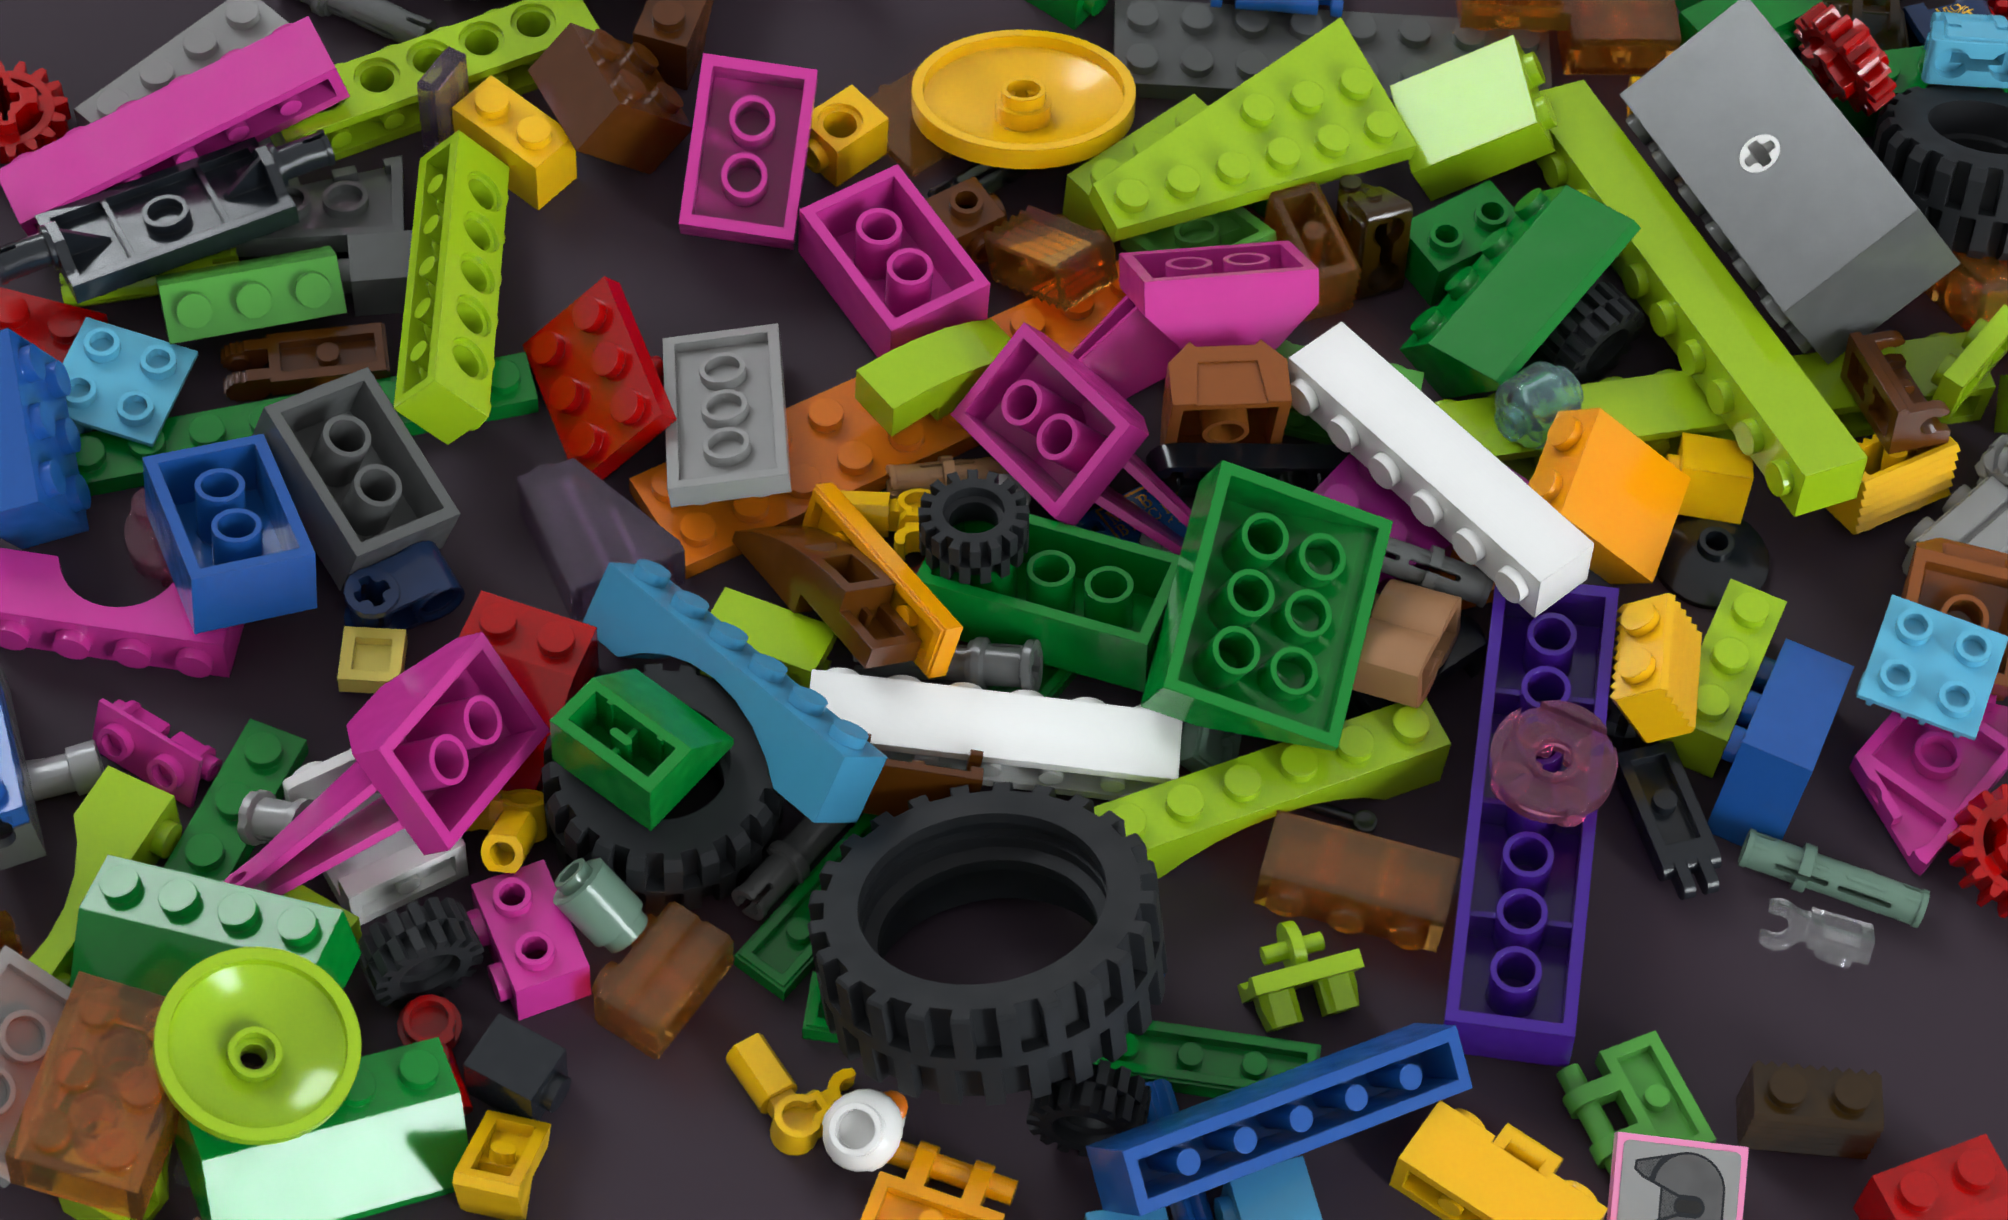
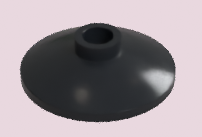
[1656,515,1770,610]

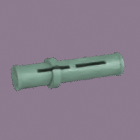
[1737,828,1930,928]

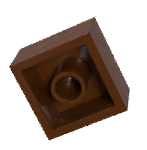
[528,23,693,175]

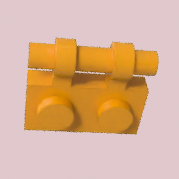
[860,1140,1019,1220]

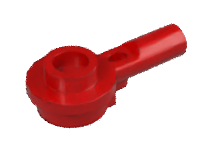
[397,994,473,1116]

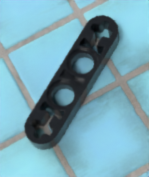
[1146,442,1350,497]

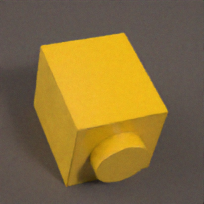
[1666,432,1754,524]

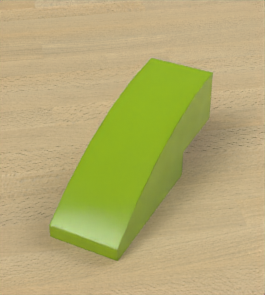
[855,319,1011,437]

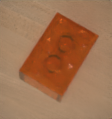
[5,971,179,1220]

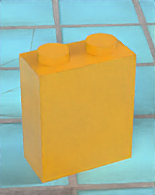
[1528,408,1691,584]

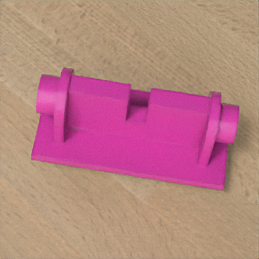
[92,698,222,809]

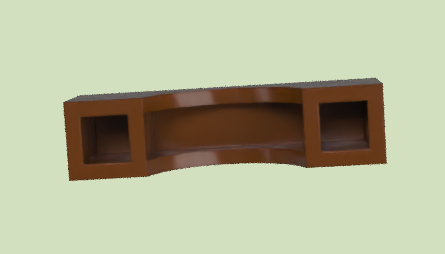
[633,0,714,90]

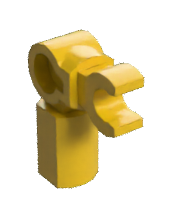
[840,488,931,562]
[466,789,547,874]
[725,1033,856,1156]

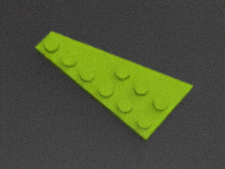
[1088,17,1417,242]

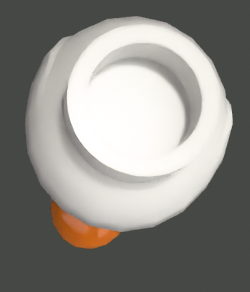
[822,1088,908,1172]

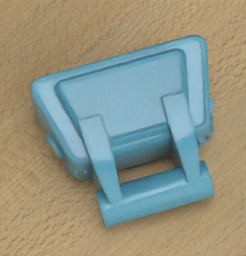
[1921,12,2008,89]

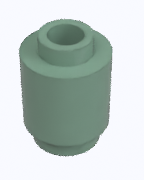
[553,858,648,953]

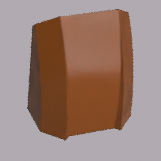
[1160,339,1292,445]
[1901,537,2008,701]

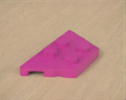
[1849,694,2008,876]

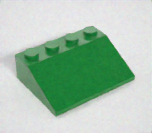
[1140,460,1393,751]

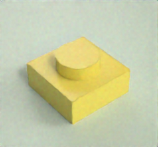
[337,626,408,693]

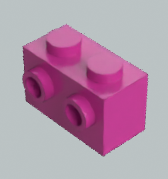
[466,859,591,1021]

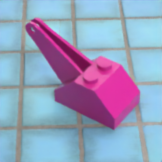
[1070,240,1319,399]
[951,322,1192,555]
[223,632,550,895]

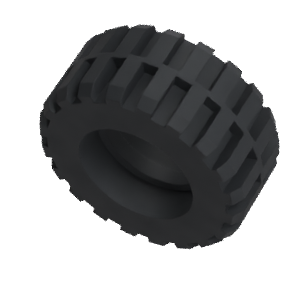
[1871,84,2008,260]
[542,663,784,913]

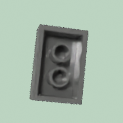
[252,367,461,591]

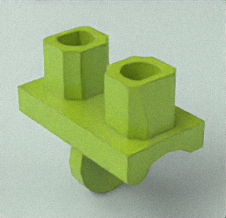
[1237,920,1365,1033]

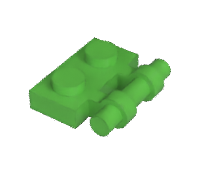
[1556,1030,1717,1175]

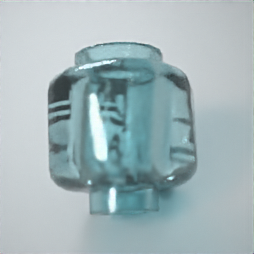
[1494,361,1584,449]

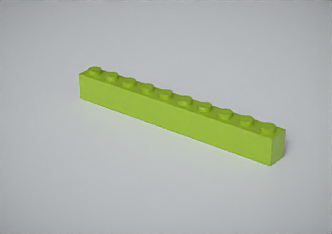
[1535,80,1868,517]
[1435,332,1996,481]

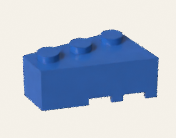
[1707,638,1854,847]

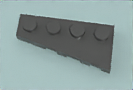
[226,155,405,257]

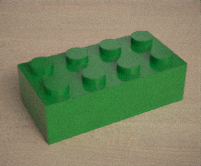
[917,514,1180,692]

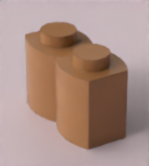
[1352,579,1462,708]

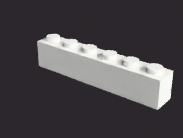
[1288,321,1594,618]
[810,667,1183,800]

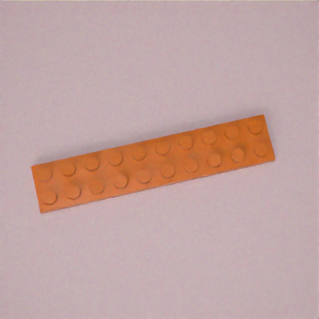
[629,260,1126,579]

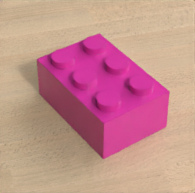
[679,53,818,250]
[798,164,990,358]

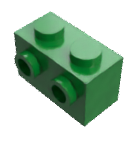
[1405,180,1517,306]

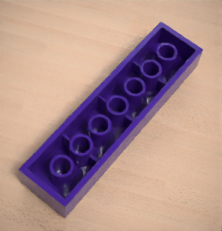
[1443,584,1619,1067]

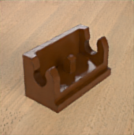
[1840,330,1951,454]
[861,734,984,817]

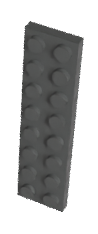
[1113,0,1552,107]

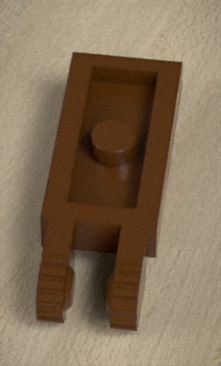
[220,322,391,402]

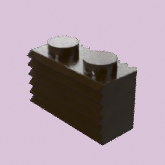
[1736,1060,1884,1159]

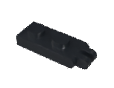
[1610,740,1722,900]

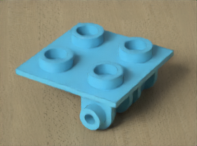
[63,317,199,447]
[1855,594,2008,741]

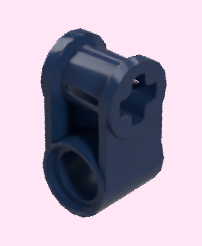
[344,541,465,631]

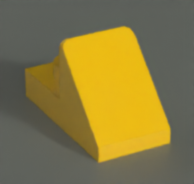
[452,1110,551,1220]

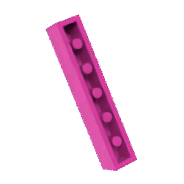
[0,16,350,236]

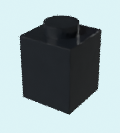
[463,1013,571,1121]

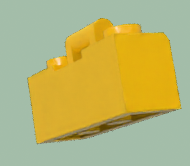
[1389,1100,1608,1220]

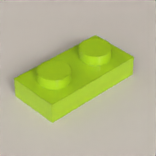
[1931,304,2008,421]

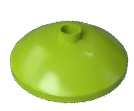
[153,947,362,1145]

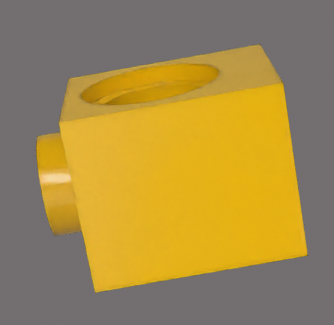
[806,84,889,187]

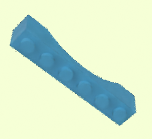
[582,559,888,823]

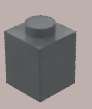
[338,230,412,317]

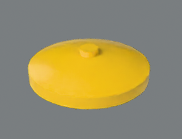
[911,30,1136,169]

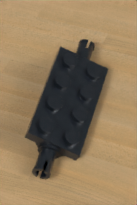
[0,129,336,304]

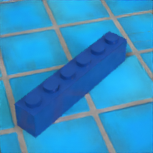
[1086,1023,1473,1216]

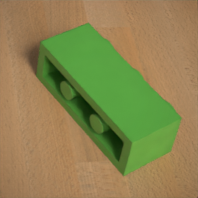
[155,246,347,344]

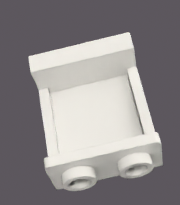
[282,748,469,926]

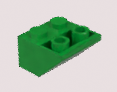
[550,669,734,831]

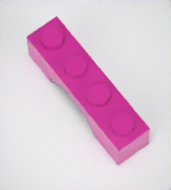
[0,548,245,678]

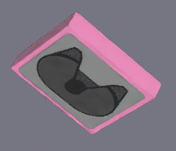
[1606,1132,1749,1220]

